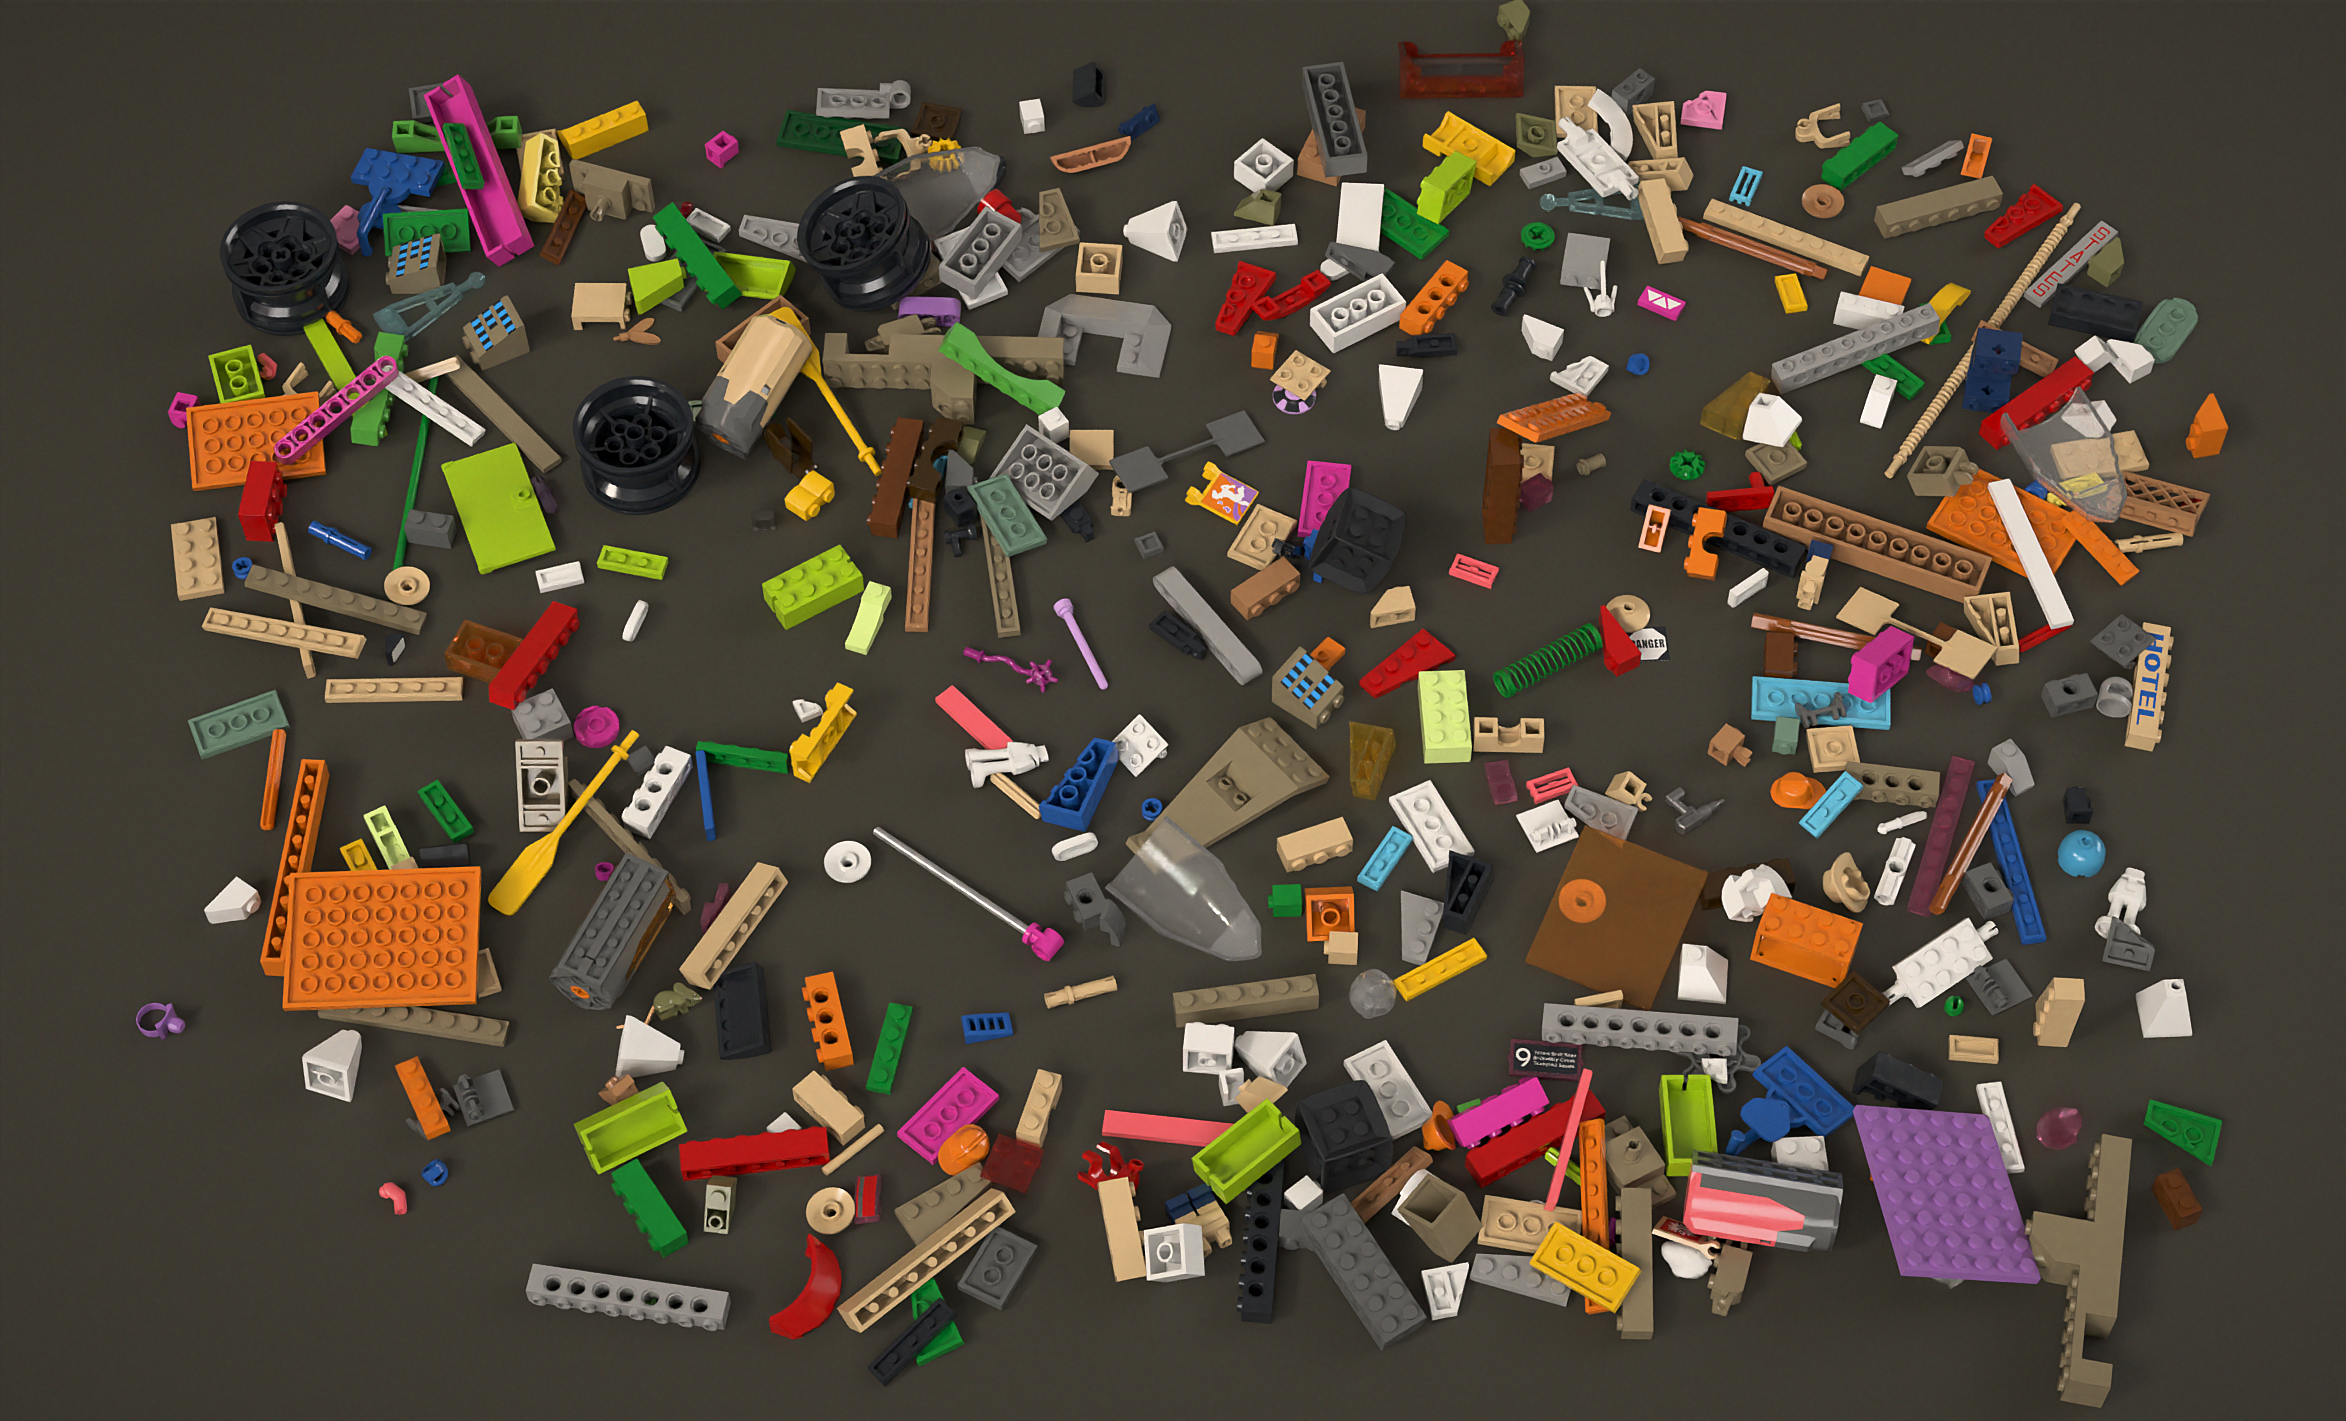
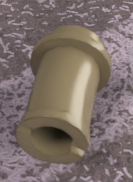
[1576,453,1606,476]

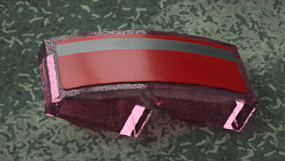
[854,1174,883,1224]

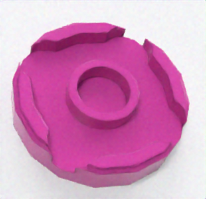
[573,706,620,748]

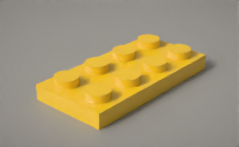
[1529,1221,1641,1313]

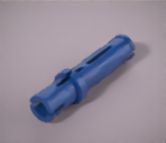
[308,520,372,561]

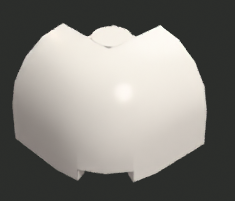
[1722,864,1792,922]

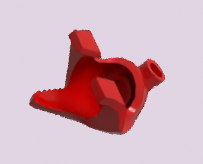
[1077,1141,1144,1191]

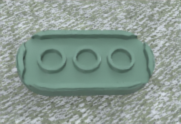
[2134,298,2198,363]

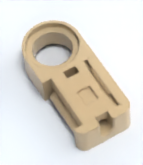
[1111,475,1133,516]

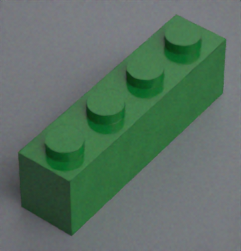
[1821,122,1899,192]
[611,1158,689,1258]

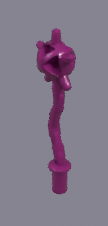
[963,647,1058,693]

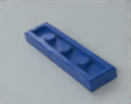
[696,750,716,841]

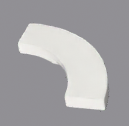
[1588,89,1633,161]

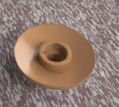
[1802,184,1844,218]

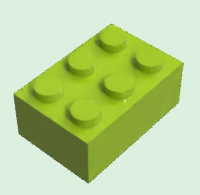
[1417,151,1477,224]
[208,345,266,403]

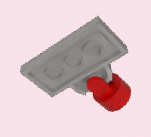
[977,189,1080,282]

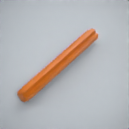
[260,729,286,830]

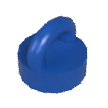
[1626,353,1650,375]
[2025,479,2048,500]
[421,1159,448,1187]

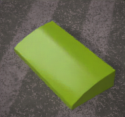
[705,251,796,300]

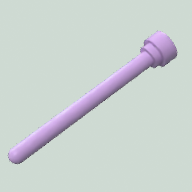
[1054,599,1108,690]

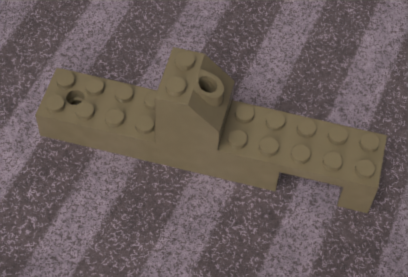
[823,333,1065,425]
[2024,1134,2132,1408]

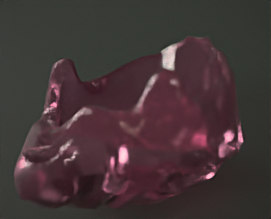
[1926,664,1973,692]
[2035,1107,2082,1149]

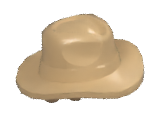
[1823,852,1870,912]

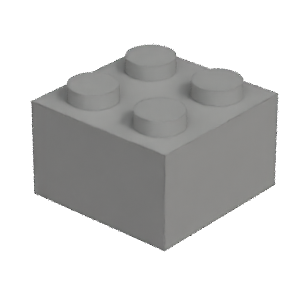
[511,688,574,741]

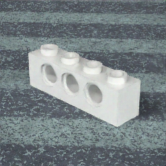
[622,746,693,839]

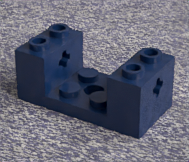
[1962,327,2023,413]

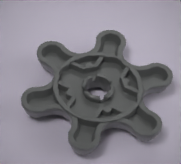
[1675,1025,1761,1094]

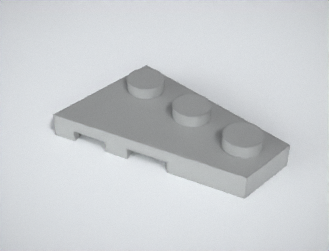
[1564,785,1639,850]
[1401,891,1444,966]

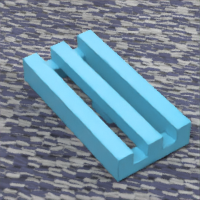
[1729,166,1763,206]

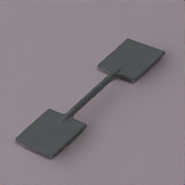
[1109,410,1265,493]

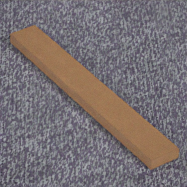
[905,498,936,632]

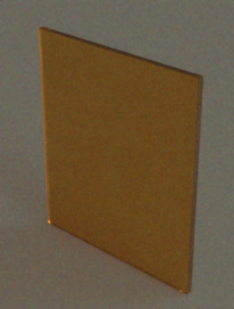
[1525,825,1708,1011]

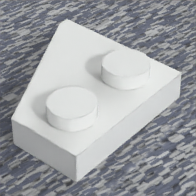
[1550,356,1609,397]
[1421,1262,1469,1320]

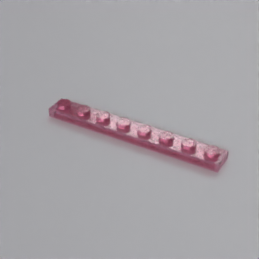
[1906,756,1975,917]

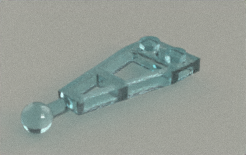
[1540,182,1644,220]
[373,272,485,341]

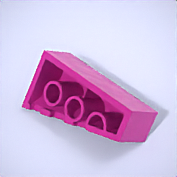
[1446,1076,1550,1149]

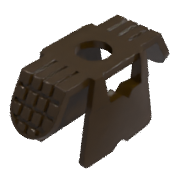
[763,417,820,480]

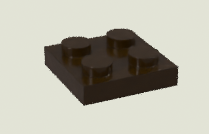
[911,102,963,142]
[1821,971,1890,1035]

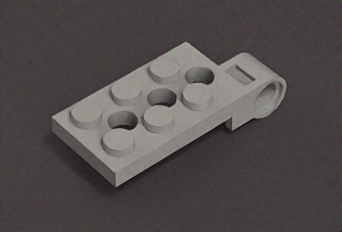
[816,80,911,119]

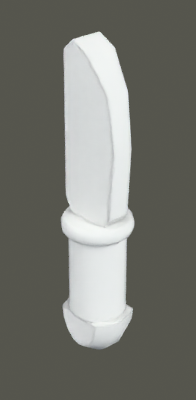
[1877,811,1927,834]

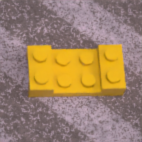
[1423,111,1516,186]
[789,682,857,783]

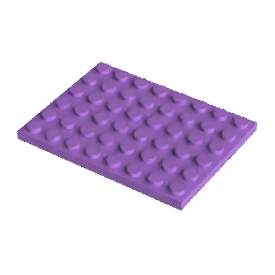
[1853,1105,2041,1284]

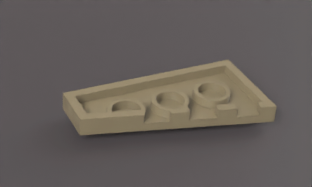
[895,1162,992,1246]

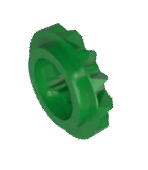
[1521,222,1555,251]
[1669,449,1705,480]

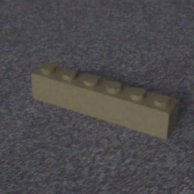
[1874,176,2003,239]
[1173,974,1319,1028]
[1615,1187,1653,1340]

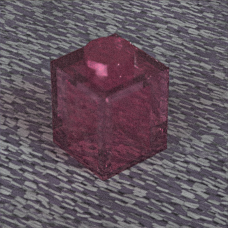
[1519,473,1554,512]

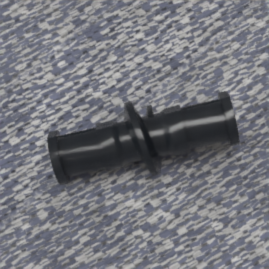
[1491,256,1537,317]

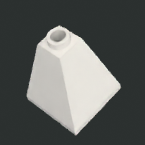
[1124,201,1188,261]
[1379,364,1423,430]
[2135,979,2192,1038]
[615,1015,684,1078]
[302,1030,362,1102]
[1234,1031,1307,1088]

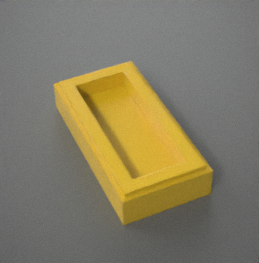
[1775,273,1808,314]

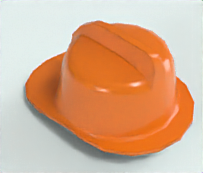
[1770,772,1826,809]
[1422,1100,1456,1151]
[938,1124,990,1176]

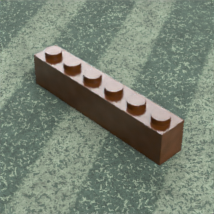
[867,417,925,539]

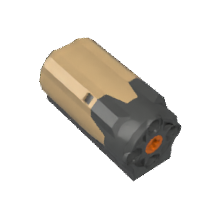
[694,314,812,460]

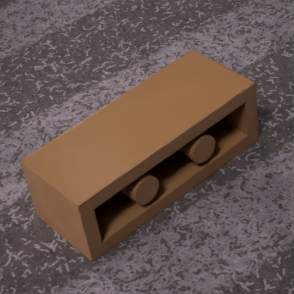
[1231,556,1300,621]

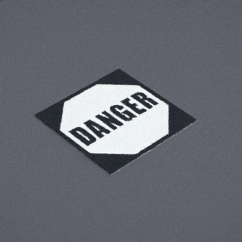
[1626,627,1670,662]

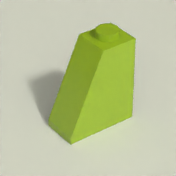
[628,258,687,315]

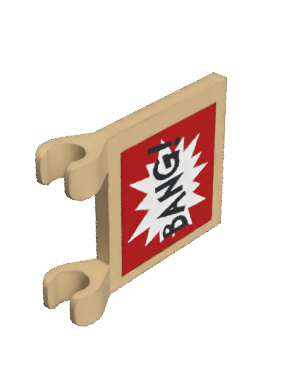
[1652,1216,1724,1259]

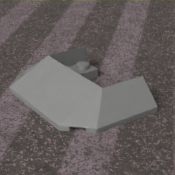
[1038,294,1171,378]

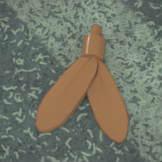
[613,318,661,345]

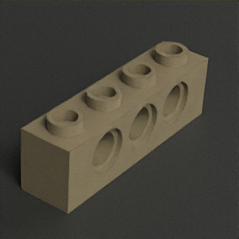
[1844,761,1940,808]

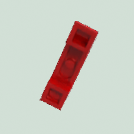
[1251,270,1331,321]

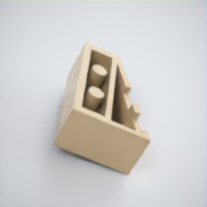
[1632,101,1678,160]
[1964,592,2019,666]

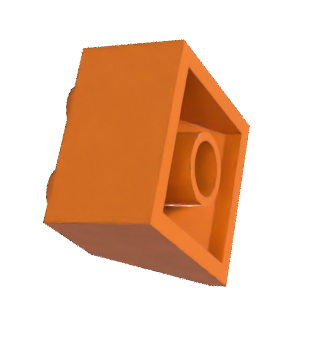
[2186,393,2228,458]
[1305,886,1355,941]

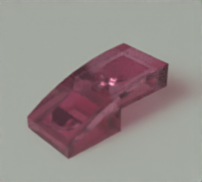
[1484,760,1518,805]
[700,883,731,935]

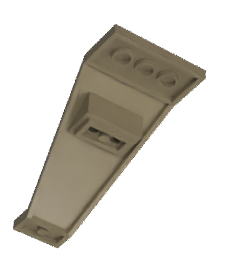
[1126,717,1330,875]

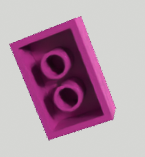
[1848,626,1914,703]

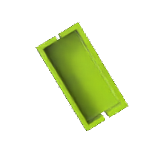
[762,545,864,630]
[1659,1075,1718,1176]
[574,1081,687,1175]
[1192,1098,1301,1204]

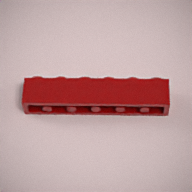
[1979,356,2094,450]
[489,601,580,710]
[1465,1089,1606,1189]
[679,1126,830,1181]

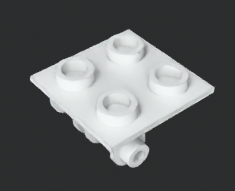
[1112,714,1168,777]
[1516,800,1579,853]

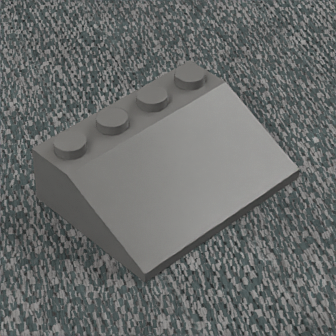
[989,424,1099,521]

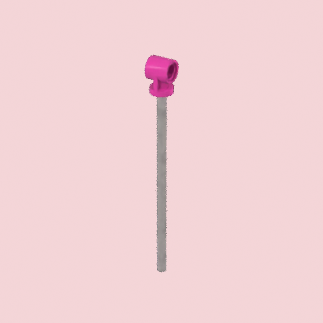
[873,827,1065,961]

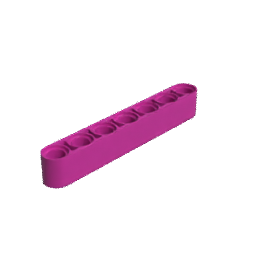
[274,356,399,465]

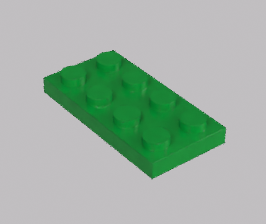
[1380,187,1449,260]
[383,209,472,257]

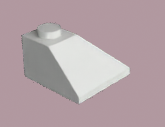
[1678,944,1728,1004]

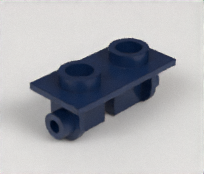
[1118,103,1160,141]

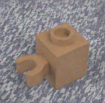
[1708,723,1752,766]

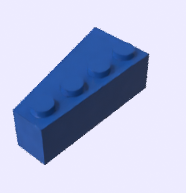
[1039,737,1119,832]

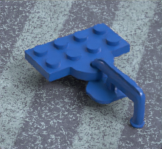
[351,148,445,256]
[1724,1046,1855,1156]

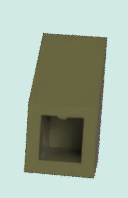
[1497,0,1530,47]
[1234,189,1281,226]
[2087,237,2124,288]
[704,1175,737,1234]

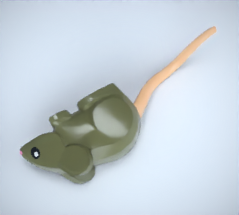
[616,983,702,1029]

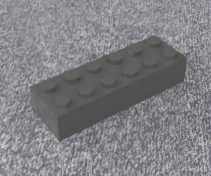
[1302,62,1367,178]
[1299,1193,1427,1351]

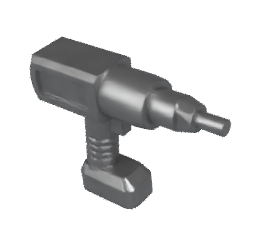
[1665,787,1725,835]

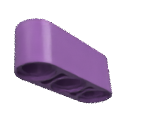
[898,296,961,327]

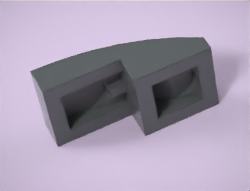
[1100,899,1127,947]

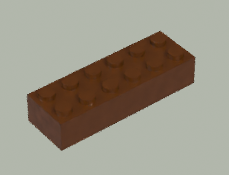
[1482,428,1524,544]

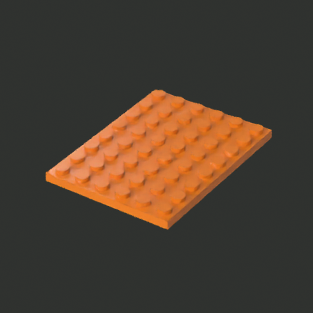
[283,866,481,1011]

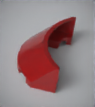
[769,1234,842,1340]

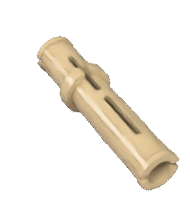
[2114,533,2183,553]
[1044,975,1117,1009]

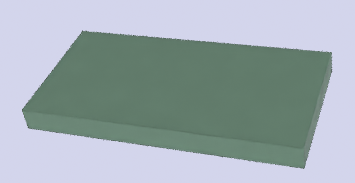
[967,473,1047,557]
[188,690,290,760]

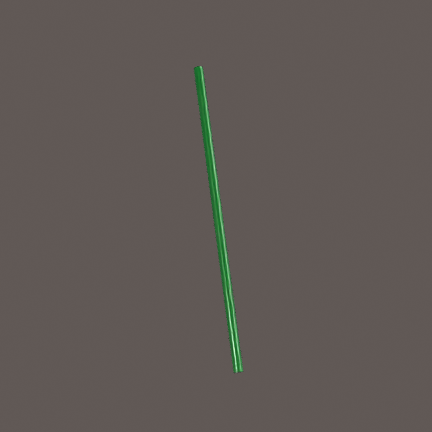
[387,376,439,599]

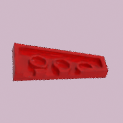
[1984,184,2063,249]
[1215,261,1277,336]
[1359,628,1456,699]

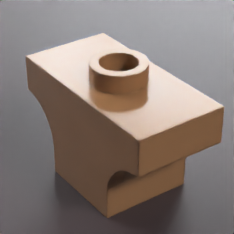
[598,1074,639,1105]

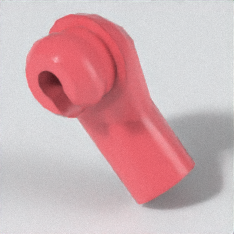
[257,353,277,380]
[379,1182,407,1215]

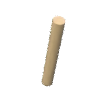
[822,1124,884,1176]

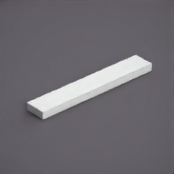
[372,365,485,446]

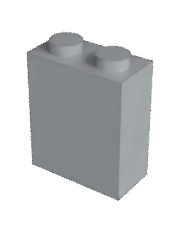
[1560,233,1610,290]

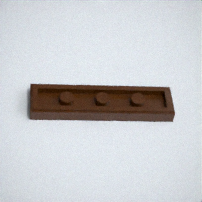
[539,189,587,266]

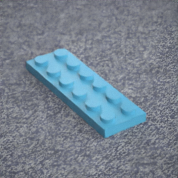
[1751,676,1890,730]

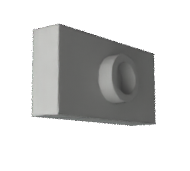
[1520,156,1567,189]

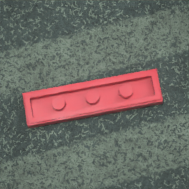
[935,685,1013,750]

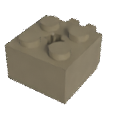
[1907,446,1979,497]

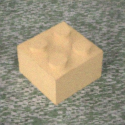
[1076,242,1123,294]

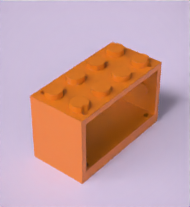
[1750,892,1863,988]

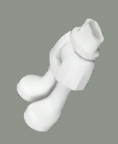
[965,742,1049,788]
[2095,868,2146,939]

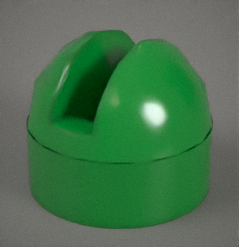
[1944,995,1964,1017]

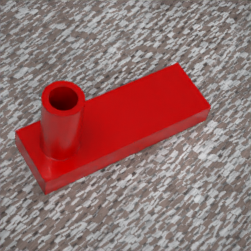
[1706,472,1774,512]

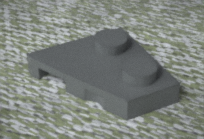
[2102,916,2155,971]

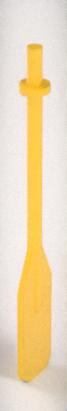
[769,307,881,476]
[488,730,639,916]

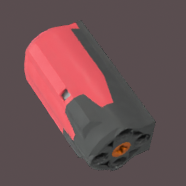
[1683,1149,1843,1252]

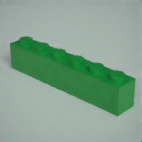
[652,202,742,310]

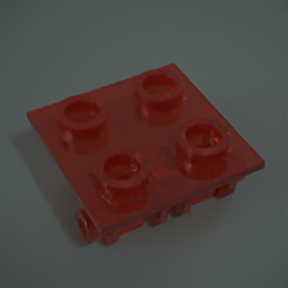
[980,1134,1044,1193]

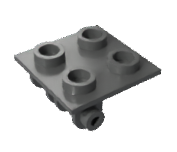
[2090,614,2156,669]
[1966,959,2033,1016]
[453,1070,514,1127]

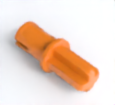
[326,311,362,343]

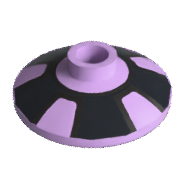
[1273,385,1316,414]

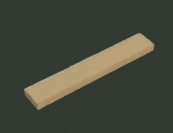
[325,677,465,703]

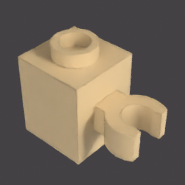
[1605,771,1652,812]

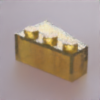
[1700,371,1770,441]
[1349,721,1396,801]

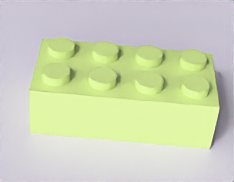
[1418,670,1472,764]

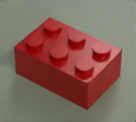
[238,461,287,542]

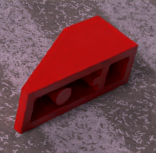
[1599,605,1642,677]

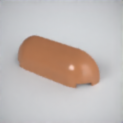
[1050,136,1131,173]

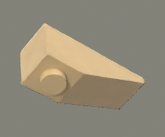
[1628,157,1694,191]

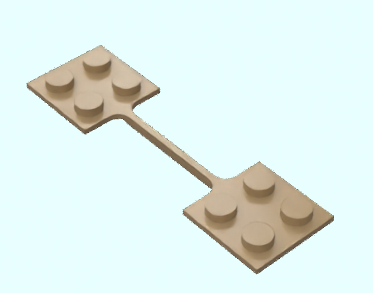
[1836,587,1998,679]

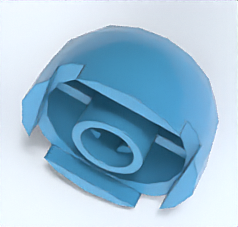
[2058,830,2106,878]

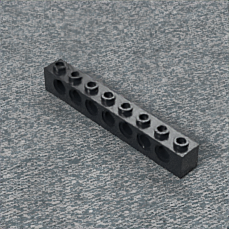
[1630,479,1806,579]
[1237,1158,1285,1324]

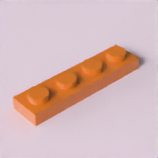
[2060,507,2139,586]
[395,1056,451,1140]

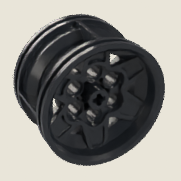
[797,176,932,312]
[220,201,350,336]
[573,376,700,515]

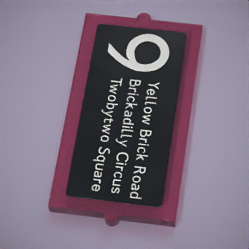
[1507,1039,1584,1082]

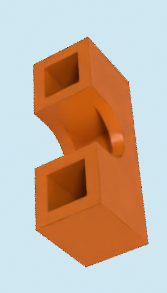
[1684,507,1727,581]

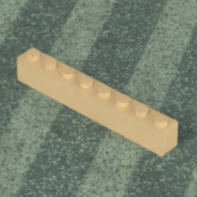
[837,1188,1015,1333]

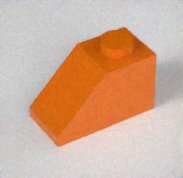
[1251,331,1279,370]

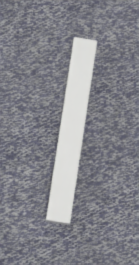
[1987,479,2074,629]

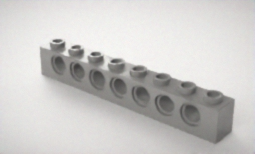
[1771,303,1940,394]
[1542,1003,1738,1056]
[526,1264,731,1331]

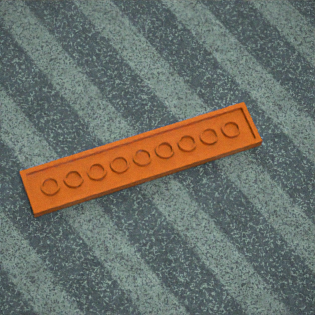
[1497,392,1612,443]

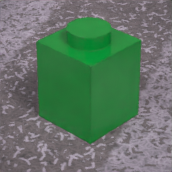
[1268,884,1302,917]

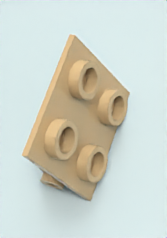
[1270,350,1331,401]

